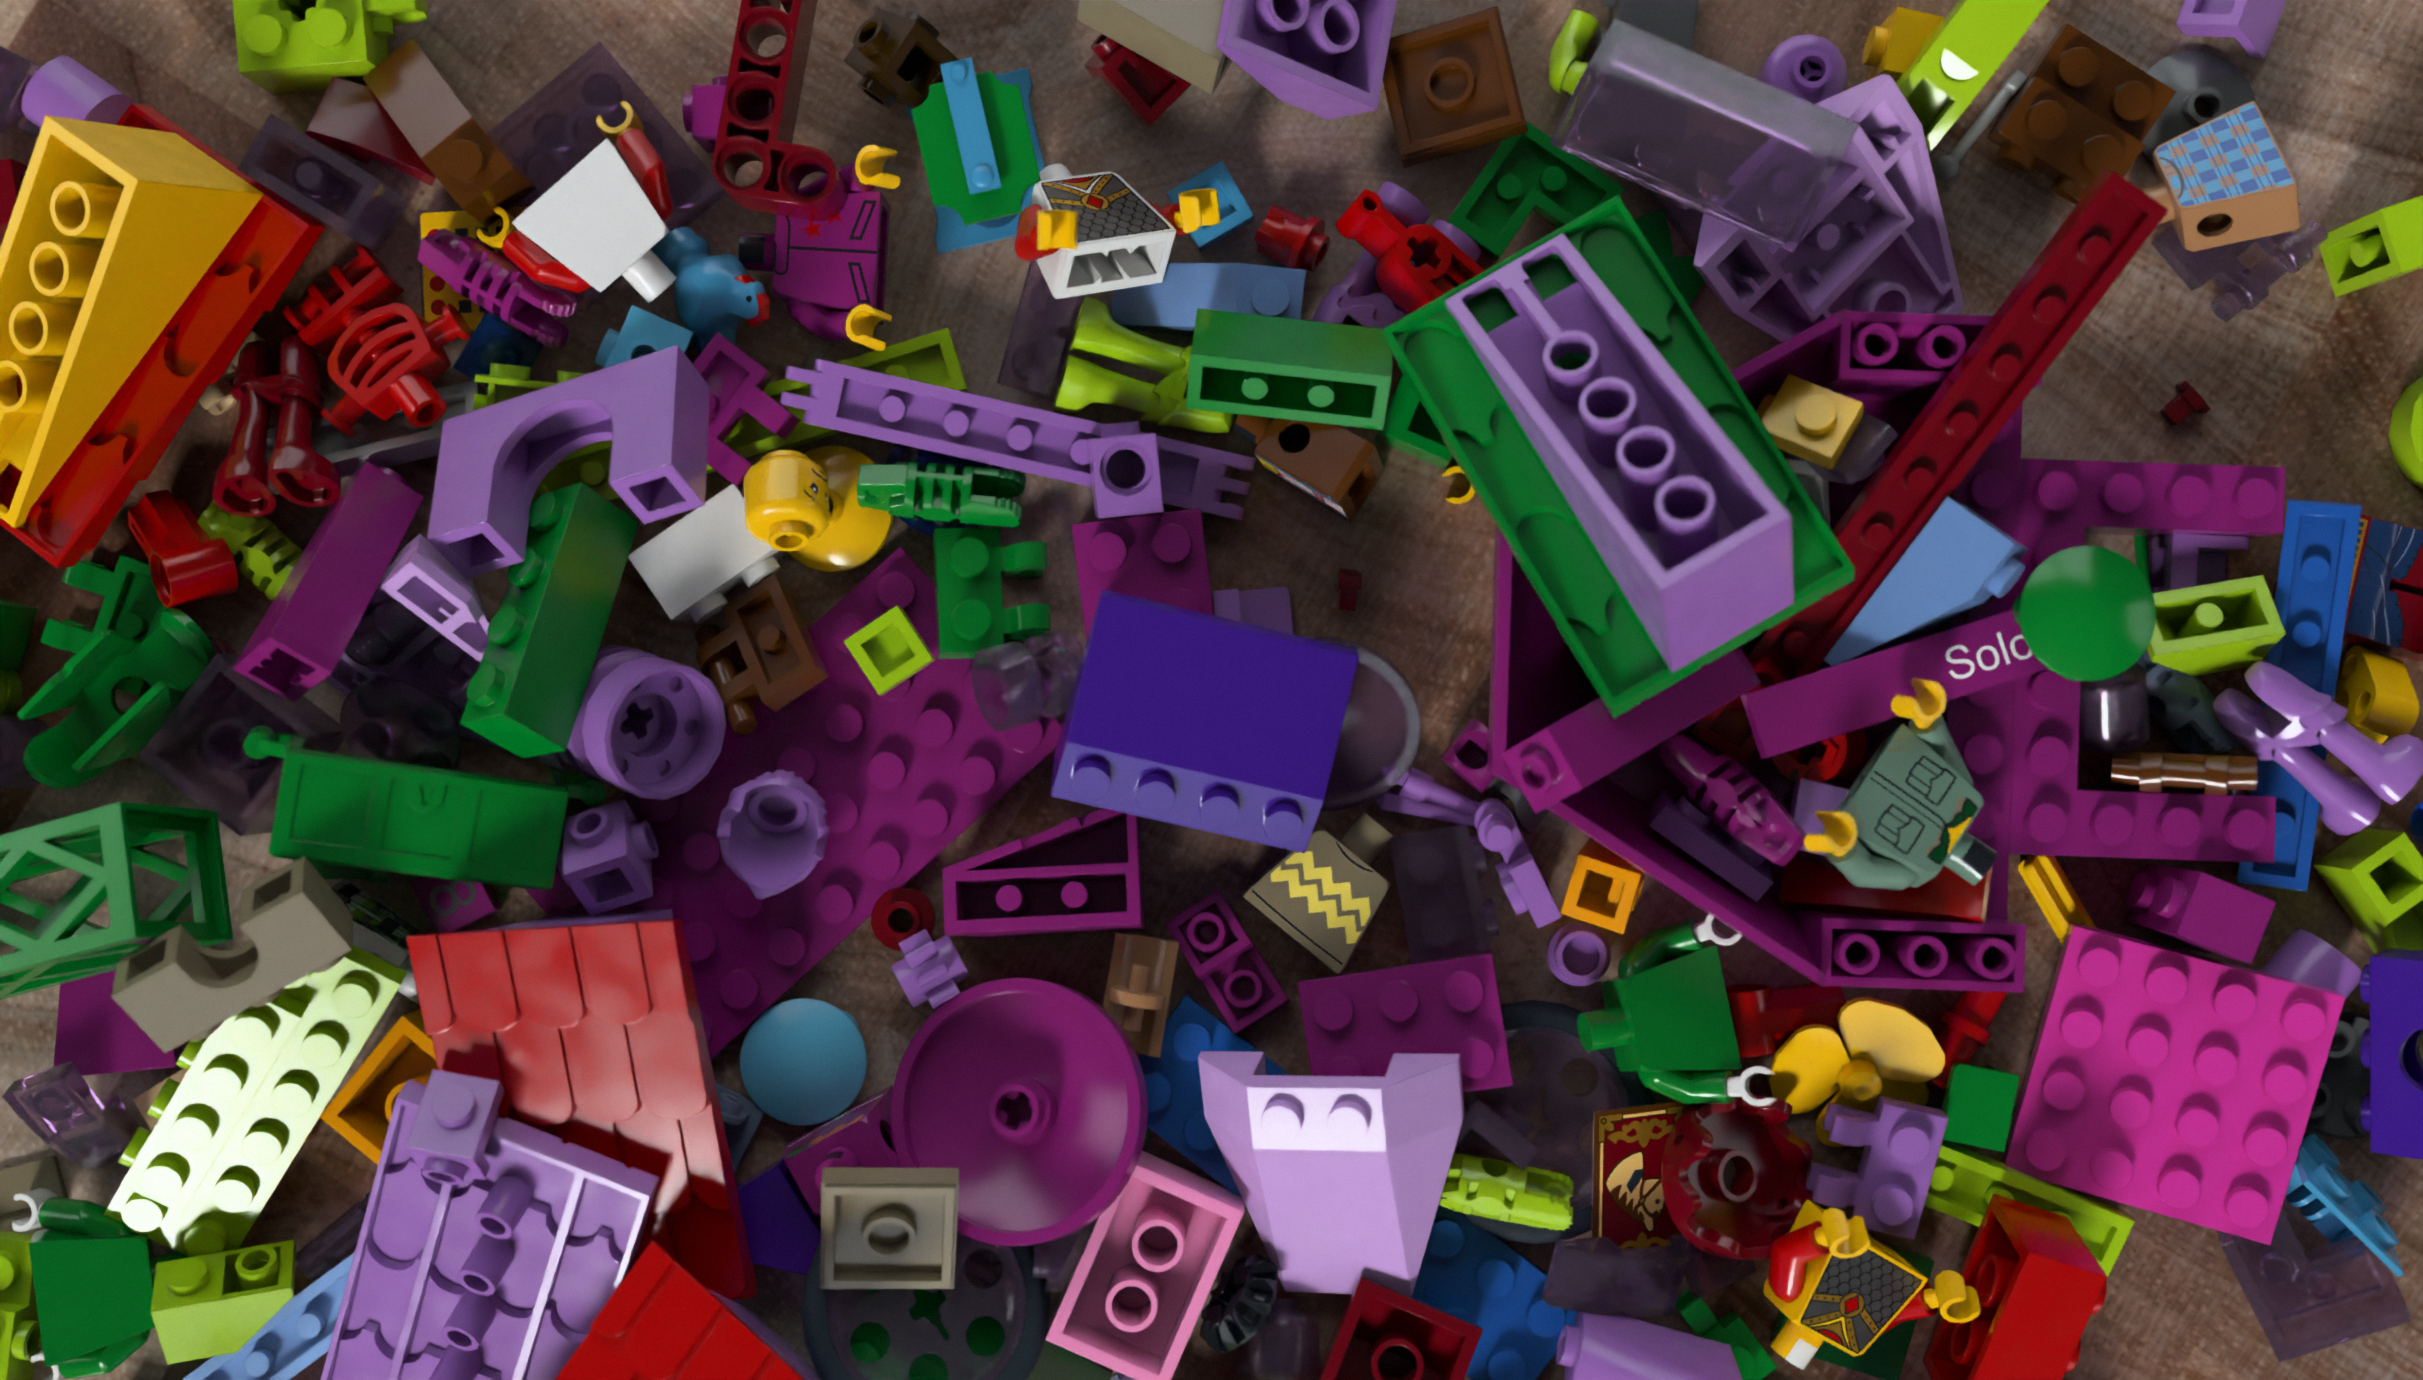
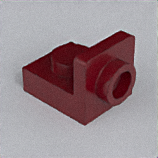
[1084,34,1192,126]

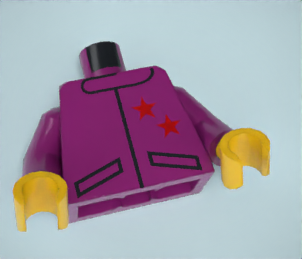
[738,145,901,351]

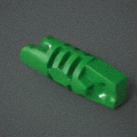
[857,461,1026,528]

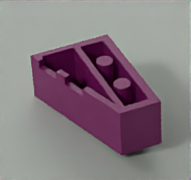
[942,808,1145,940]

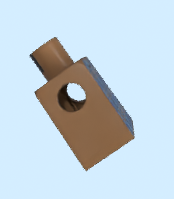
[2142,100,2300,252]

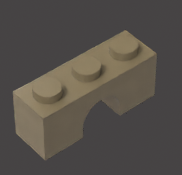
[111,856,353,1053]

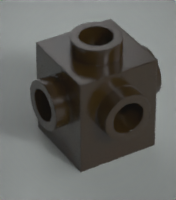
[844,8,959,109]

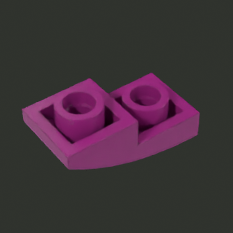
[1165,890,1291,1035]

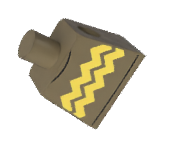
[1242,812,1393,974]

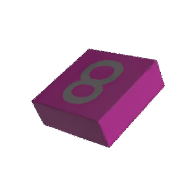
[410,876,502,933]

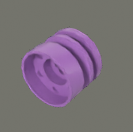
[558,644,726,800]

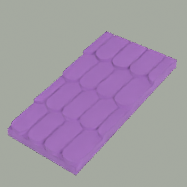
[320,1079,660,1380]

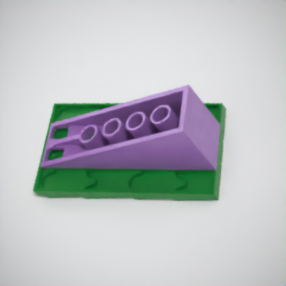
[1382,195,1855,718]

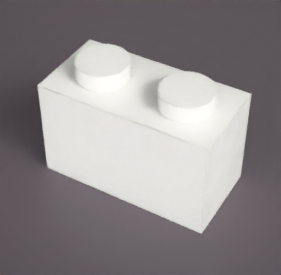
[628,483,788,624]

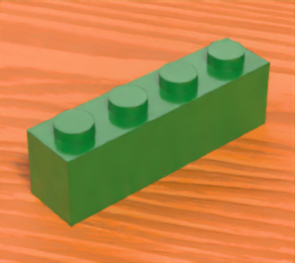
[460,482,639,759]

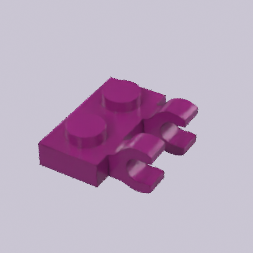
[693,332,801,490]

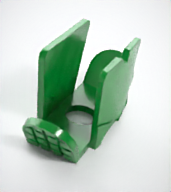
[17,607,216,790]

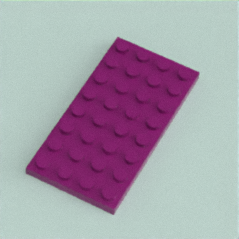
[525,547,1062,1061]

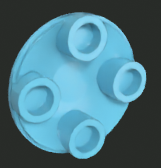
[740,998,867,1125]

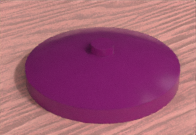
[891,978,1148,1246]

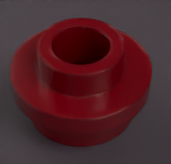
[871,887,936,951]

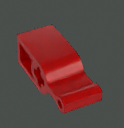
[1335,189,1484,315]

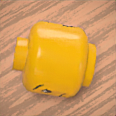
[743,450,830,551]

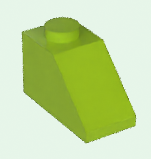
[2147,575,2286,676]

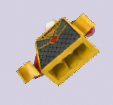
[1763,1199,1981,1370]

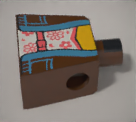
[1233,414,1384,523]

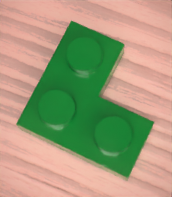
[1447,121,1625,262]

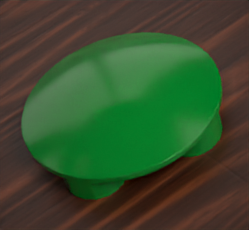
[2013,546,2156,682]

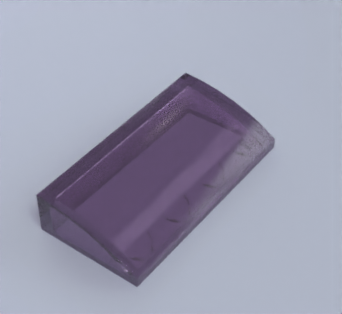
[1550,18,1860,253]

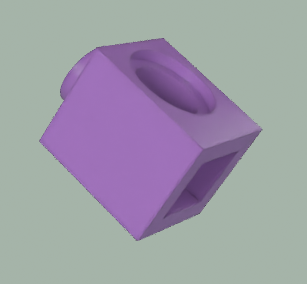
[1087,421,1164,519]

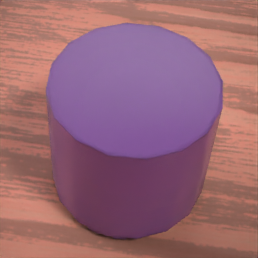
[21,55,132,128]
[2260,929,2362,999]

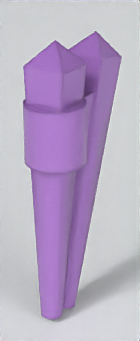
[1373,762,1480,827]

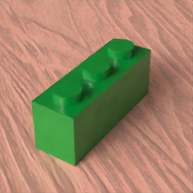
[1186,308,1393,430]

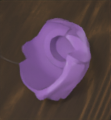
[717,770,830,900]

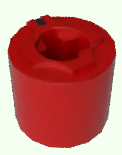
[1772,728,1867,783]

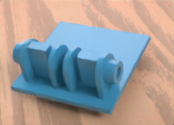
[2285,1133,2404,1277]

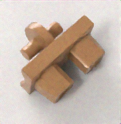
[1103,930,1180,1058]

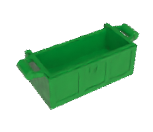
[243,725,606,891]

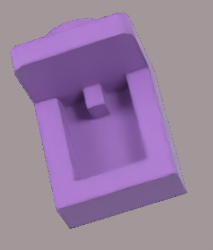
[405,1069,505,1185]

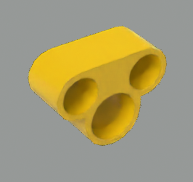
[2334,646,2420,744]

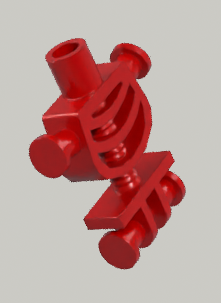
[282,243,472,438]

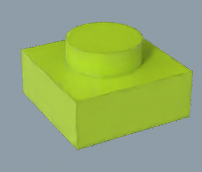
[843,605,936,695]

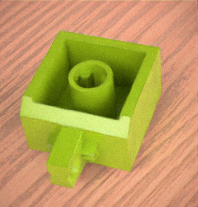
[232,0,429,94]

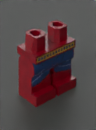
[2272,514,2423,661]

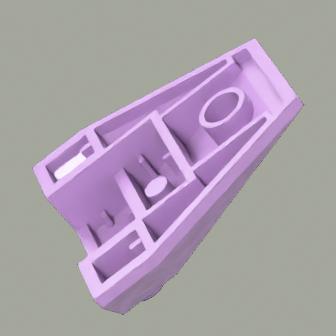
[1693,74,1965,343]
[1198,1051,1465,1296]

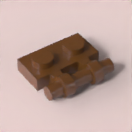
[695,573,829,736]
[2111,751,2257,796]

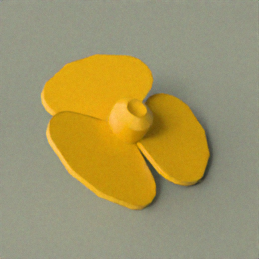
[1768,997,1945,1147]

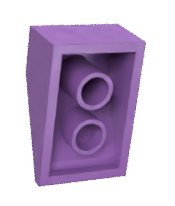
[1216,0,1397,120]

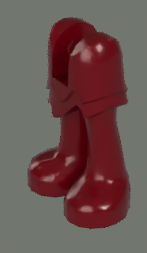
[212,334,341,517]

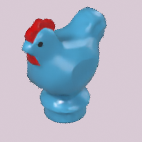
[652,227,770,356]

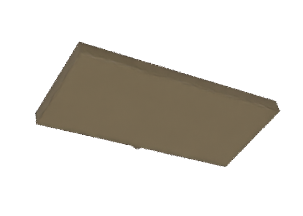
[0,1155,67,1215]

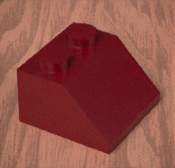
[1314,1276,1483,1380]

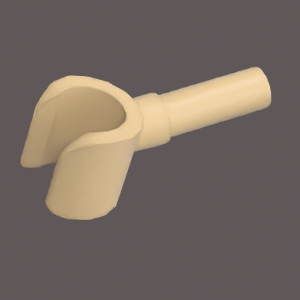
[198,331,265,416]

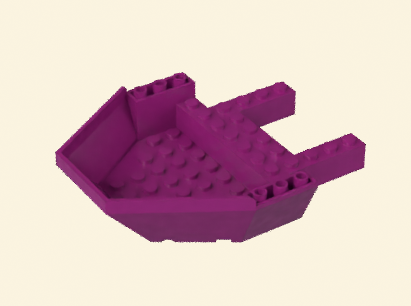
[1487,308,2285,993]

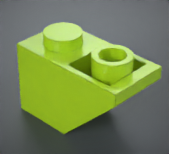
[150,1240,297,1365]

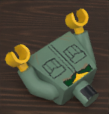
[1804,678,1998,890]

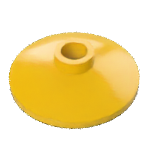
[787,446,894,572]

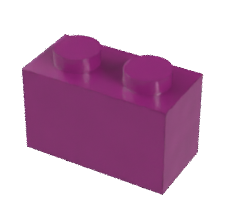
[2123,863,2276,964]

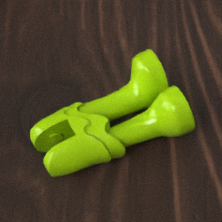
[1052,295,1235,433]

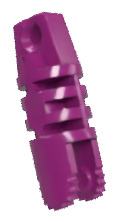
[417,228,579,350]
[1658,733,1807,867]

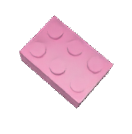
[1045,1151,1244,1380]

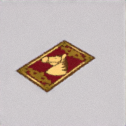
[1591,1101,1692,1281]

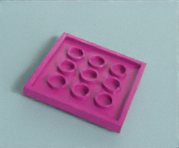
[2001,921,2346,1245]

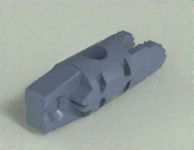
[2118,649,2243,755]

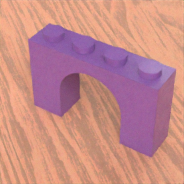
[427,345,710,579]

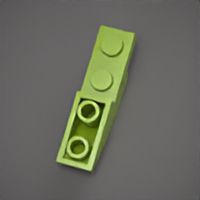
[1895,0,2049,153]

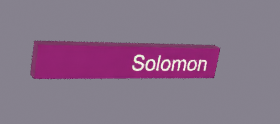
[1741,609,2048,759]

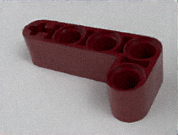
[713,0,848,221]

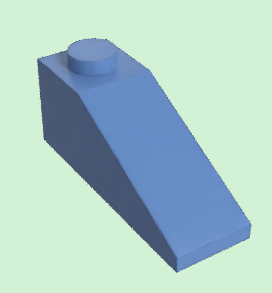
[1110,263,1306,336]
[1824,497,2028,666]

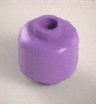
[1754,34,1848,126]

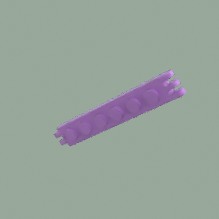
[779,359,1256,520]

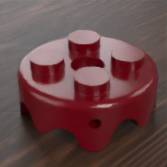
[1661,1095,1820,1259]

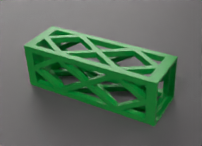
[0,802,233,1000]

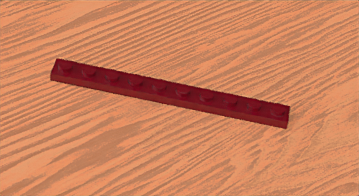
[1688,169,2169,766]

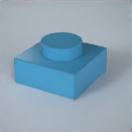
[1167,161,1254,253]

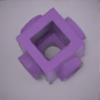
[557,799,659,916]

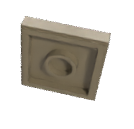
[820,1167,959,1289]

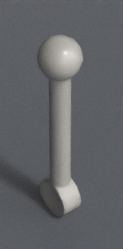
[1933,69,2028,180]

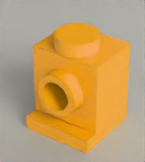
[1561,838,1646,934]

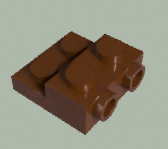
[1986,23,2176,205]

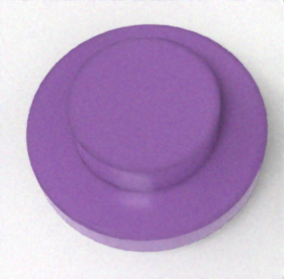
[1546,922,1611,986]

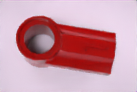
[128,490,238,608]
[1725,983,1847,1057]

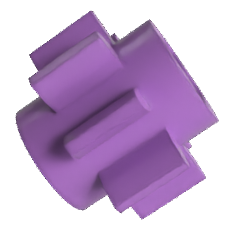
[891,928,970,1011]

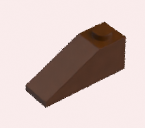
[363,38,537,228]

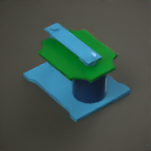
[905,57,1045,254]

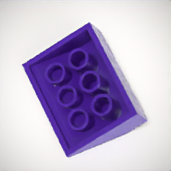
[1051,589,1359,853]

